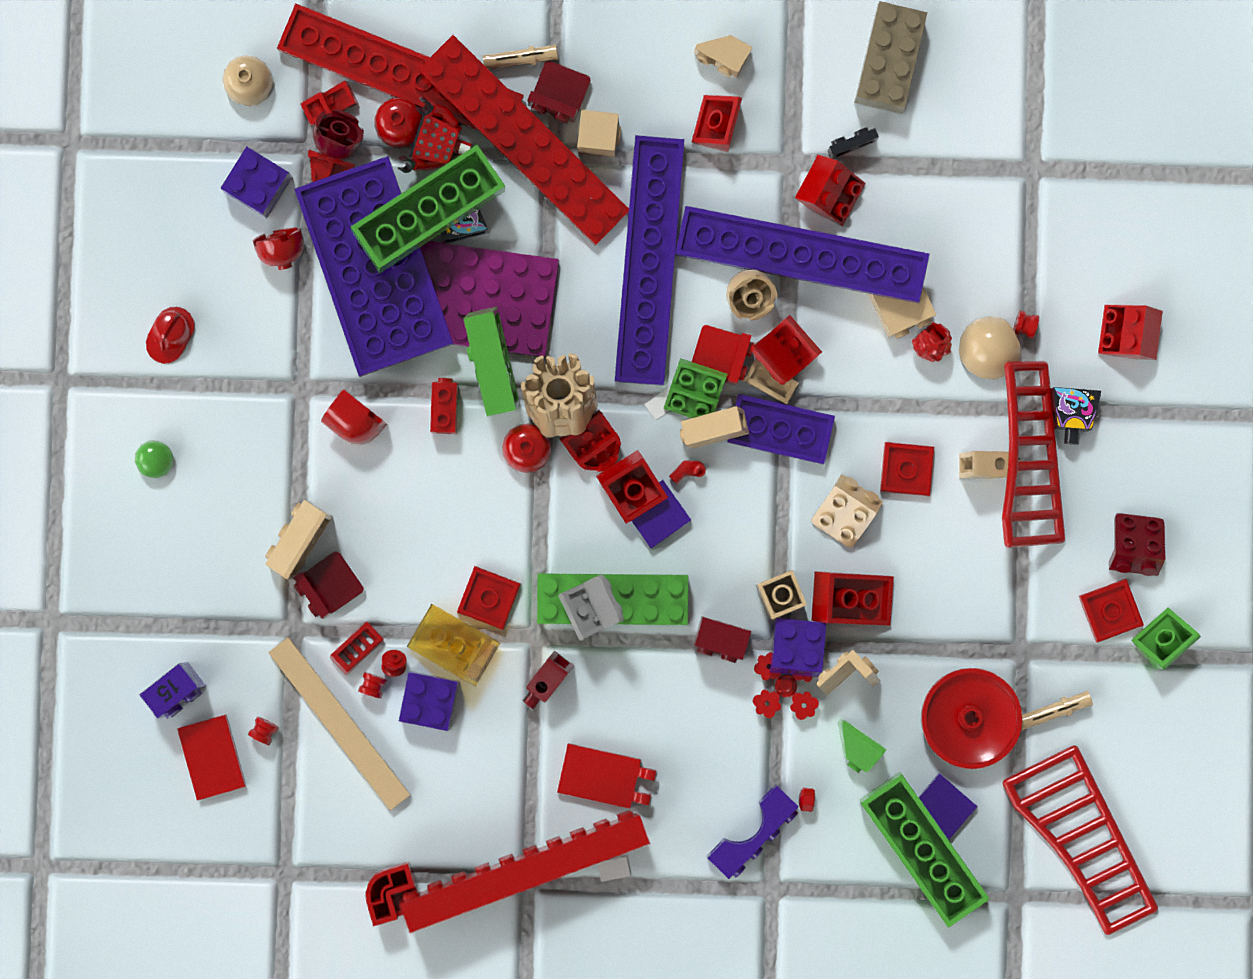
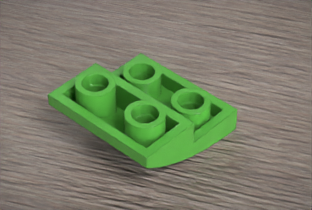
[663,358,727,418]

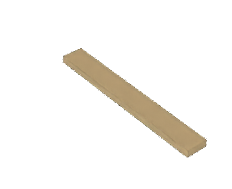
[268,637,411,810]

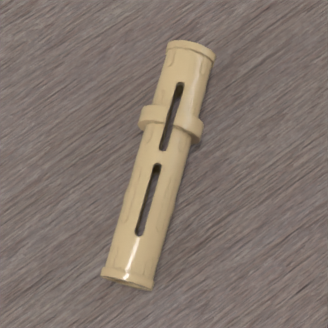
[483,44,558,69]
[1021,691,1093,731]

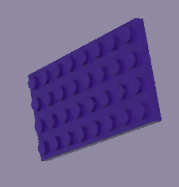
[294,156,454,377]

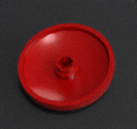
[921,668,1022,769]

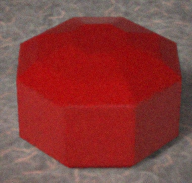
[798,787,815,812]

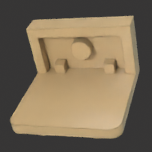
[812,474,883,547]
[816,650,880,695]

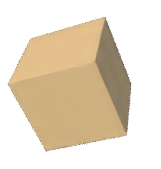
[577,110,621,157]
[756,570,807,619]

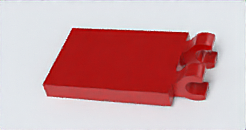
[557,743,656,809]

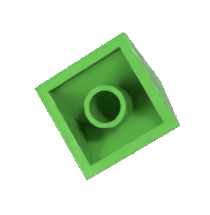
[1131,608,1201,670]

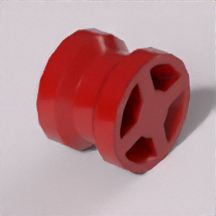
[1013,310,1040,339]
[358,672,388,699]
[248,716,279,746]

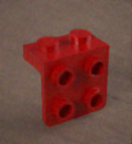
[751,315,822,385]
[692,325,754,386]

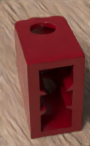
[523,650,574,709]

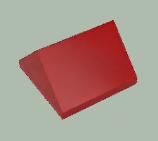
[691,95,742,152]

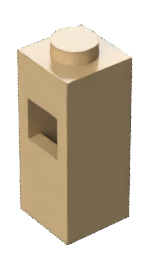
[680,406,749,449]

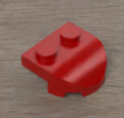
[559,410,621,472]

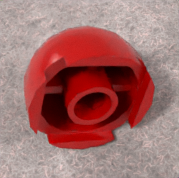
[374,98,422,148]
[252,227,304,270]
[502,423,552,473]

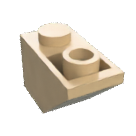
[694,35,752,78]

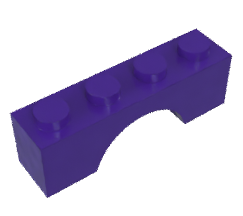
[707,784,799,879]

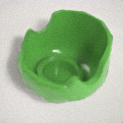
[134,440,174,478]

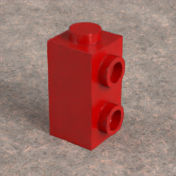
[430,378,459,434]

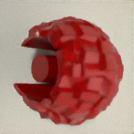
[912,322,952,362]

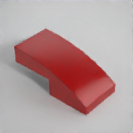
[300,81,359,126]

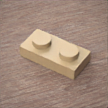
[743,358,799,405]

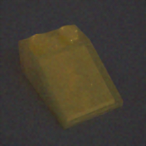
[407,604,501,687]

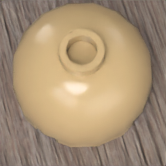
[223,55,273,106]
[726,270,777,320]

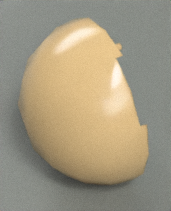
[958,316,1022,380]

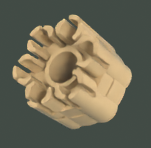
[521,353,598,437]

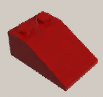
[811,571,894,626]

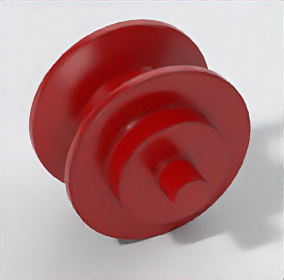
[381,650,407,677]

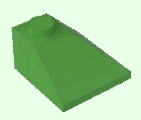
[838,718,887,773]

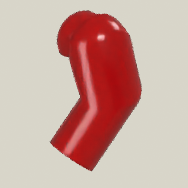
[668,460,706,485]

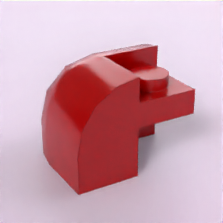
[321,389,387,445]
[365,861,419,927]

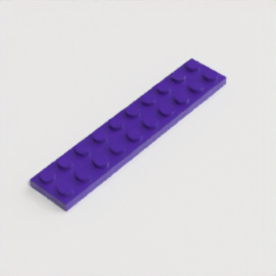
[614,135,684,386]
[675,206,930,304]

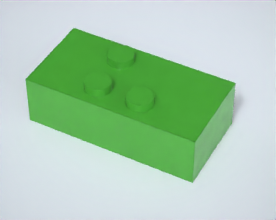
[464,306,520,416]

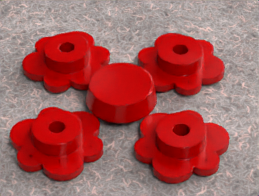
[753,652,819,720]

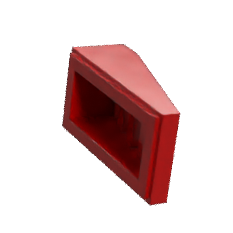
[330,622,384,676]

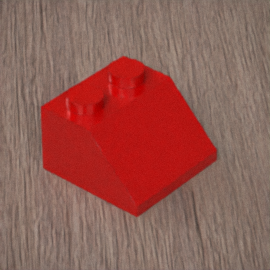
[596,450,668,524]

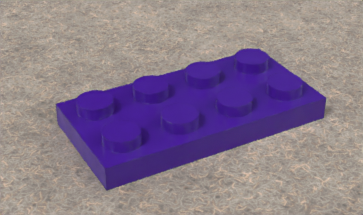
[727,394,835,465]

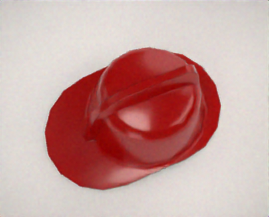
[146,307,195,364]

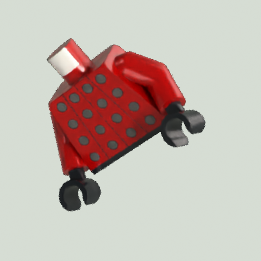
[398,97,472,173]

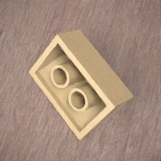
[265,500,333,580]

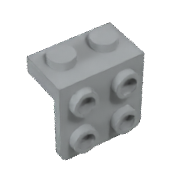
[558,574,623,641]

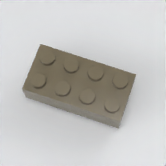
[854,1,928,114]

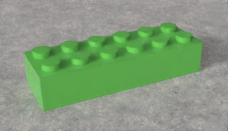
[351,145,505,273]
[537,573,688,625]
[859,772,990,928]

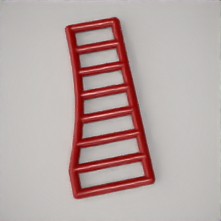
[1002,361,1065,548]
[1002,745,1158,935]

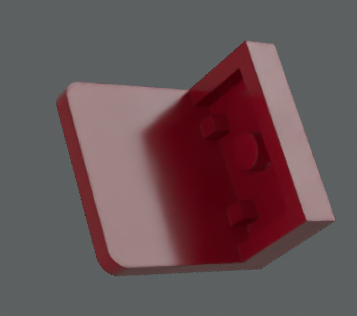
[527,61,591,123]
[1109,513,1165,576]
[293,551,364,619]

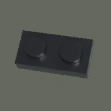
[827,127,879,159]

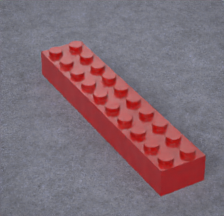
[399,810,650,933]

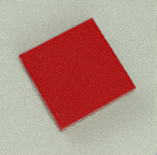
[880,442,934,496]
[457,566,521,630]
[1079,579,1144,643]

